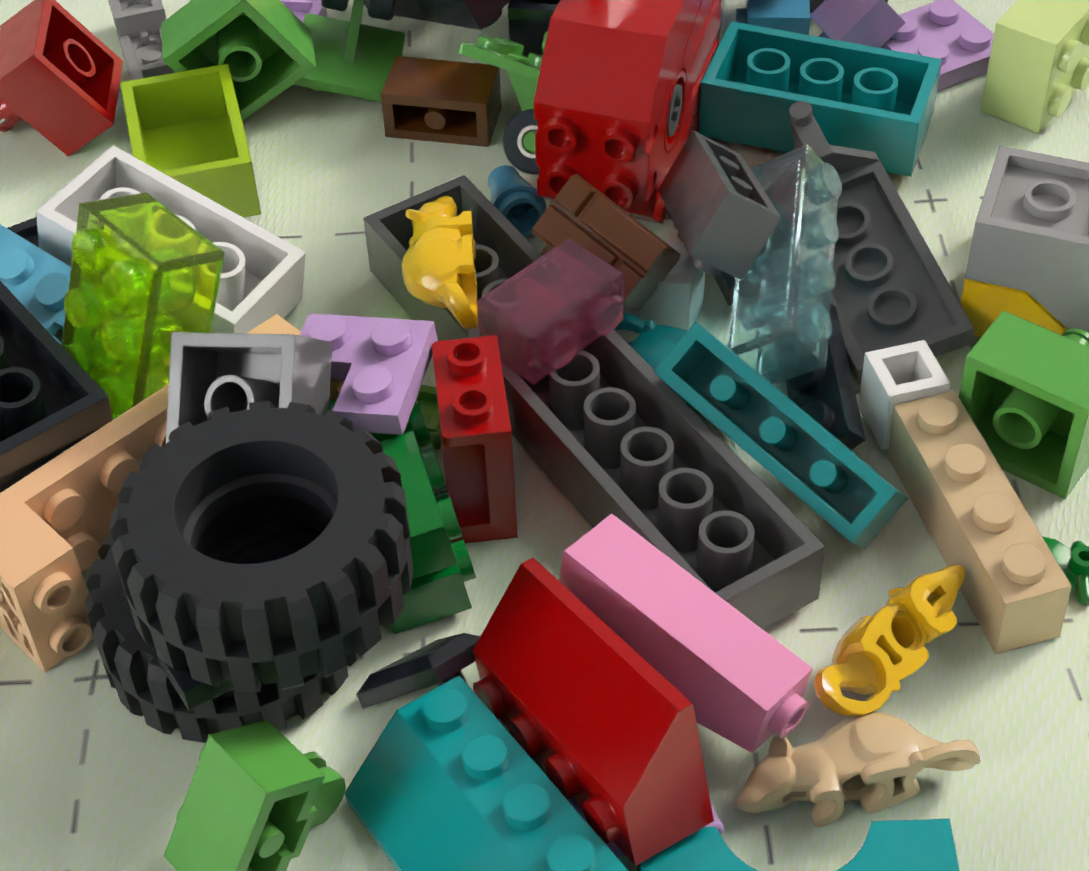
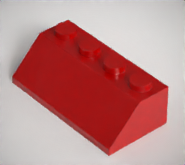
[473,558,714,866]

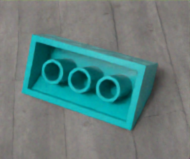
[344,675,628,871]

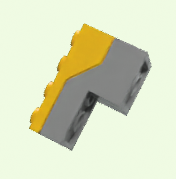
[960,145,1089,337]

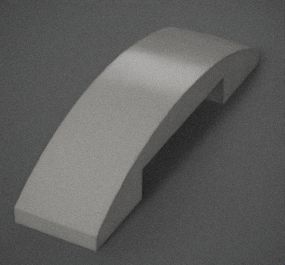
[108,0,176,80]

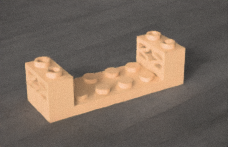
[0,314,344,673]

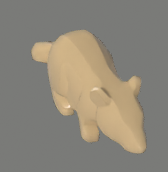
[735,712,981,827]

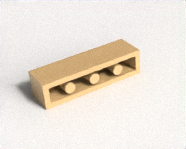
[888,390,1072,654]

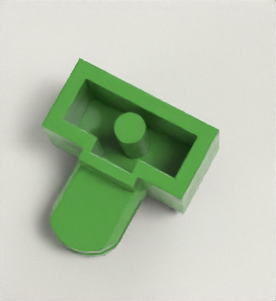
[164,720,346,871]

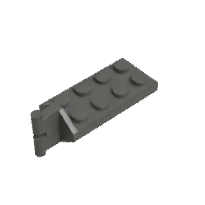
[767,101,975,385]

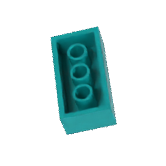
[699,21,942,177]

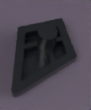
[356,633,480,709]

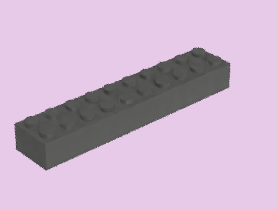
[363,175,825,629]

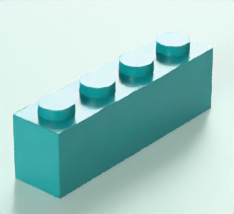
[654,321,908,549]

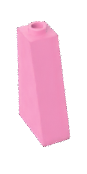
[559,514,813,753]

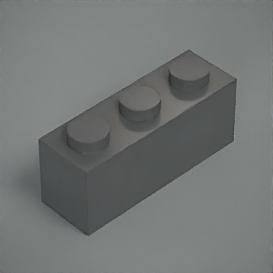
[658,130,781,281]

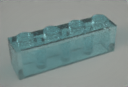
[728,144,842,384]

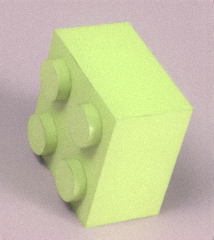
[980,0,1089,134]

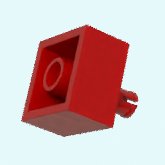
[0,0,123,156]

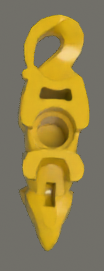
[402,196,478,329]
[814,564,965,716]

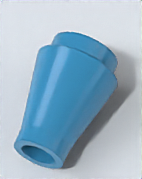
[488,165,546,237]

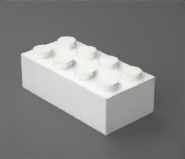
[36,145,306,335]

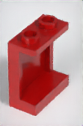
[432,335,518,543]

